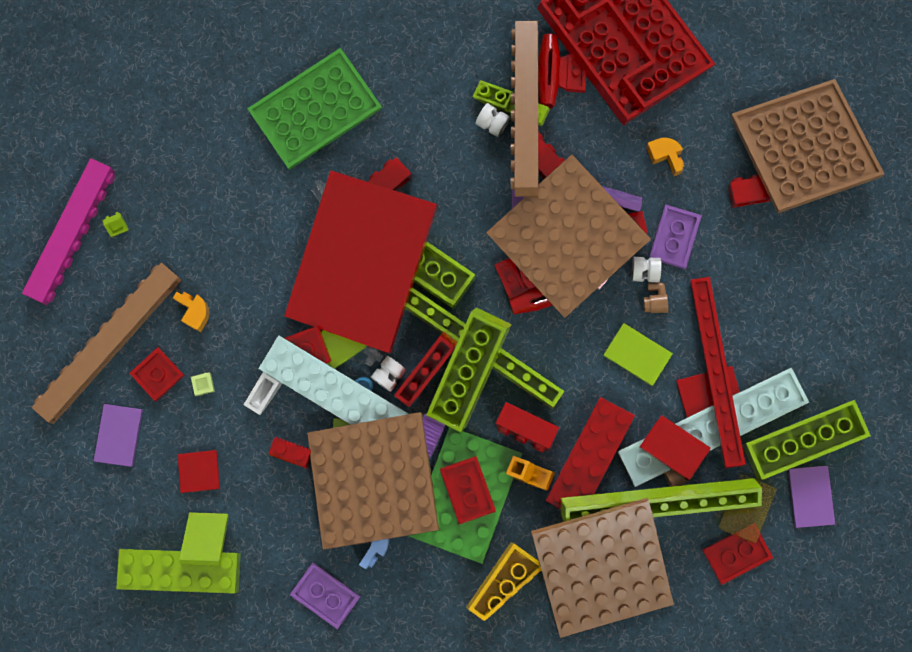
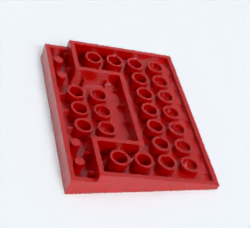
[537,0,715,126]
[284,170,438,353]

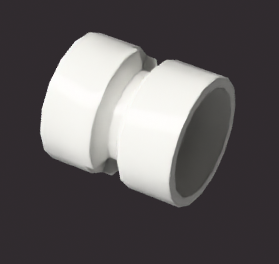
[475,103,510,137]
[632,257,661,283]
[371,356,407,392]

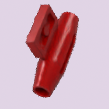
[538,34,587,109]
[509,268,553,315]

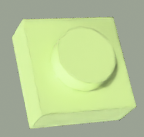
[191,372,215,396]

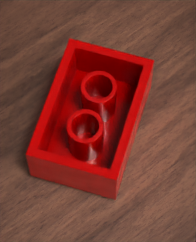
[495,402,559,453]

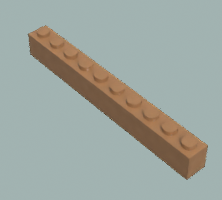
[511,21,538,197]
[32,263,182,424]

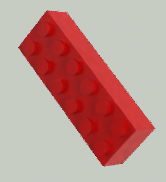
[545,397,635,510]

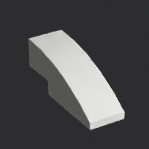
[244,372,282,415]

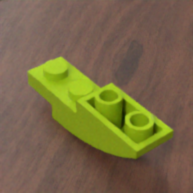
[472,80,550,126]

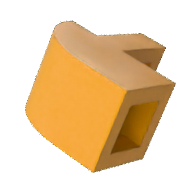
[646,138,684,176]
[173,292,209,332]
[506,456,555,491]

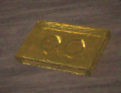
[718,474,777,543]

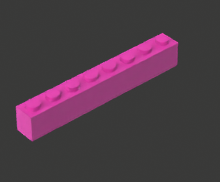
[22,158,115,305]

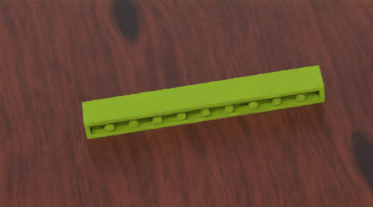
[405,288,564,409]
[561,478,762,522]

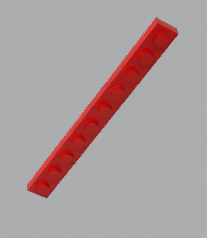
[690,277,746,468]

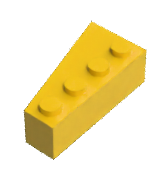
[466,542,542,621]

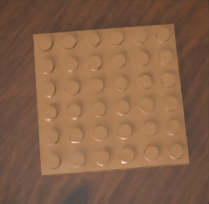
[731,79,884,214]
[486,155,651,318]
[307,412,440,550]
[531,498,674,638]

